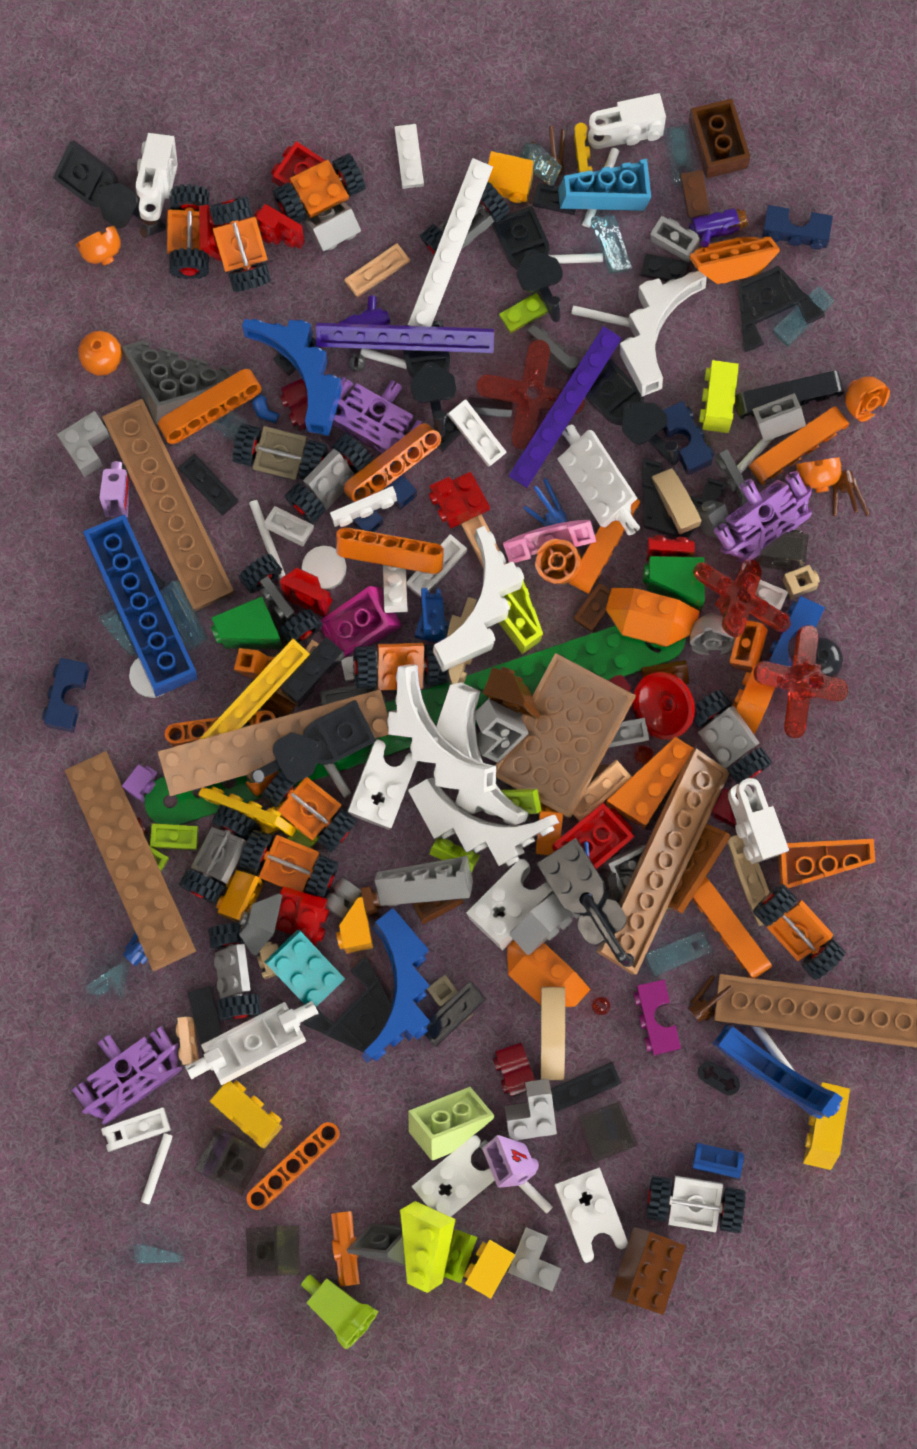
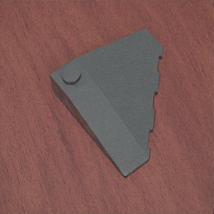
[121,341,233,425]

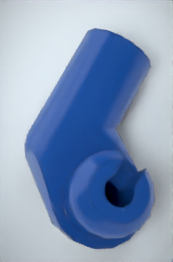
[252,394,280,424]

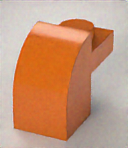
[234,648,275,679]
[536,803,563,855]

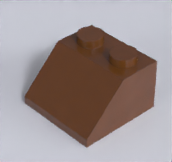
[483,667,540,719]

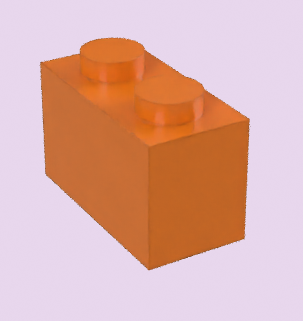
[729,619,768,672]

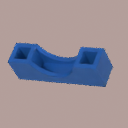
[761,596,825,691]

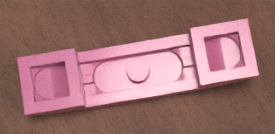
[503,520,596,563]

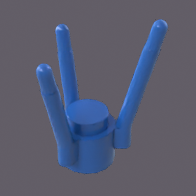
[523,478,568,527]
[122,932,148,966]

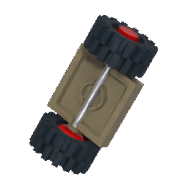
[232,423,327,481]

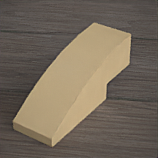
[651,468,702,534]

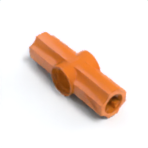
[331,1211,360,1287]

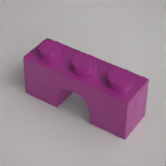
[633,979,681,1056]

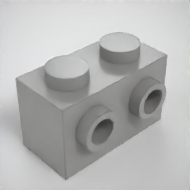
[650,216,700,263]
[752,393,806,442]

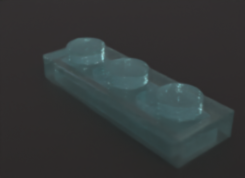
[772,286,835,347]
[160,581,208,651]

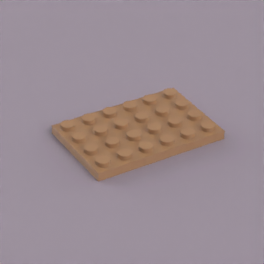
[495,653,636,818]

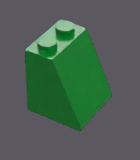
[643,556,705,613]
[210,597,283,649]

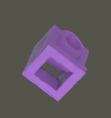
[122,764,157,803]

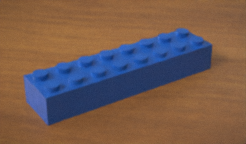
[83,514,198,697]

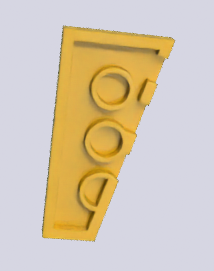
[198,786,296,837]

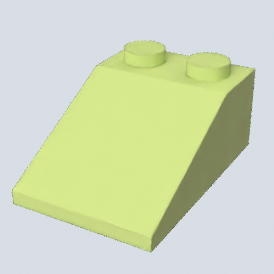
[408,1087,494,1161]

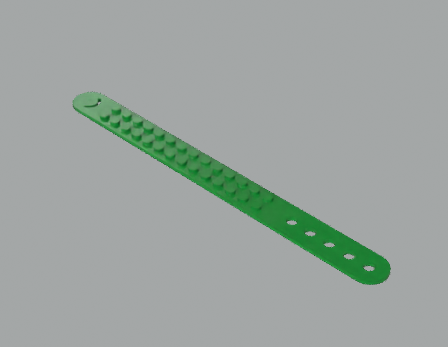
[145,626,686,825]

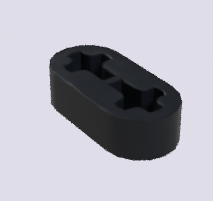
[698,1062,740,1096]

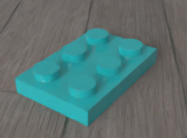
[264,929,345,1007]

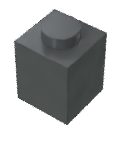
[697,500,730,538]

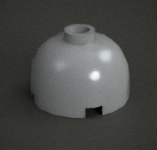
[690,613,735,655]

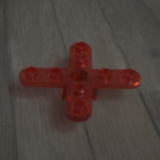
[476,340,585,450]
[693,559,791,637]
[753,625,848,738]

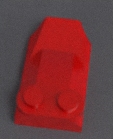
[280,568,333,617]
[552,803,635,869]

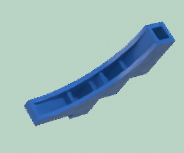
[242,319,342,436]
[362,908,430,1063]
[712,1025,843,1119]

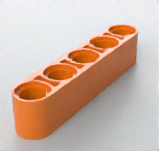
[158,369,262,444]
[748,406,849,485]
[344,423,441,502]
[569,499,641,594]
[336,528,444,574]
[165,711,275,747]
[693,877,772,979]
[246,1122,340,1210]

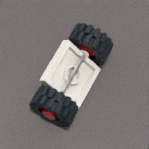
[646,1175,746,1233]

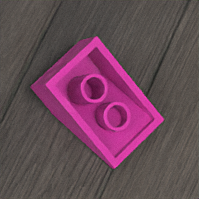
[320,586,402,658]

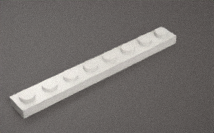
[408,158,493,327]

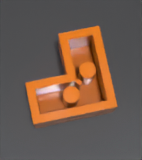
[732,665,780,734]

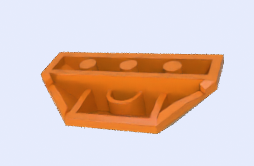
[689,236,780,284]
[606,588,700,647]
[507,940,591,1007]

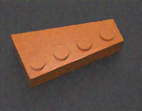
[606,737,694,829]
[778,839,875,889]

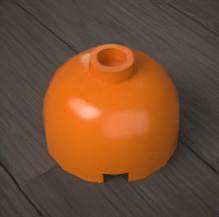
[75,226,121,266]
[78,331,123,376]
[845,376,890,422]
[796,457,841,493]
[535,539,581,585]

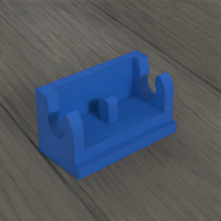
[420,588,446,640]
[692,1143,744,1179]

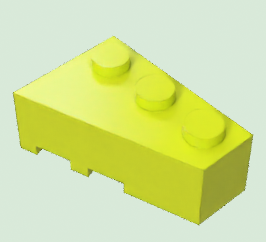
[699,360,739,433]
[498,580,543,654]
[400,1201,456,1293]

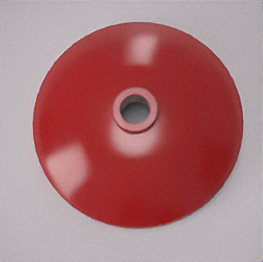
[633,672,695,740]

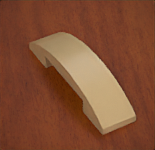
[727,835,770,926]
[541,987,565,1080]

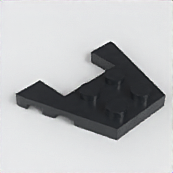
[738,265,825,352]
[642,458,727,539]
[302,956,392,1053]

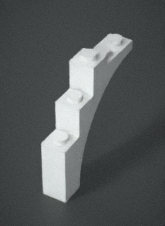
[620,271,707,396]
[433,526,524,671]
[387,664,496,793]
[436,682,529,825]
[408,778,559,867]

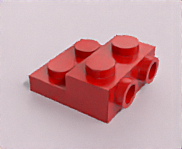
[271,141,333,186]
[254,204,305,249]
[199,205,228,261]
[428,471,490,529]
[646,535,695,561]
[275,886,329,947]

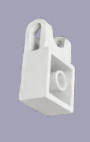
[588,93,666,149]
[136,133,177,221]
[347,739,417,830]
[728,778,789,865]
[467,859,554,951]
[412,1135,495,1217]
[554,1167,628,1263]

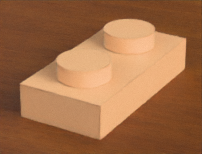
[176,1017,199,1065]

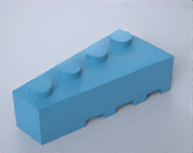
[558,159,651,211]

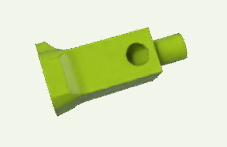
[301,1275,379,1349]

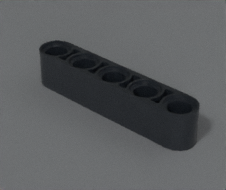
[734,371,845,419]

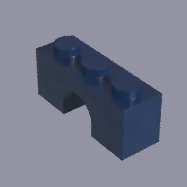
[762,205,833,250]
[663,401,714,476]
[352,474,417,532]
[42,658,90,733]

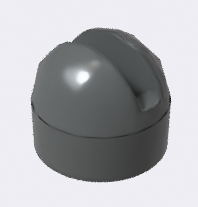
[348,353,366,372]

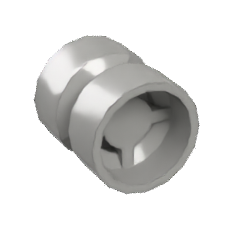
[325,877,362,920]

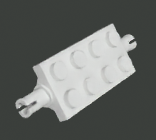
[557,425,640,535]
[185,1000,318,1085]

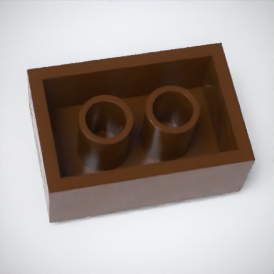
[689,98,750,178]
[610,1226,686,1315]

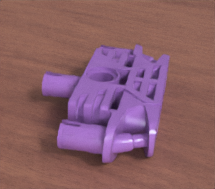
[332,377,424,453]
[714,471,812,564]
[72,1026,182,1125]

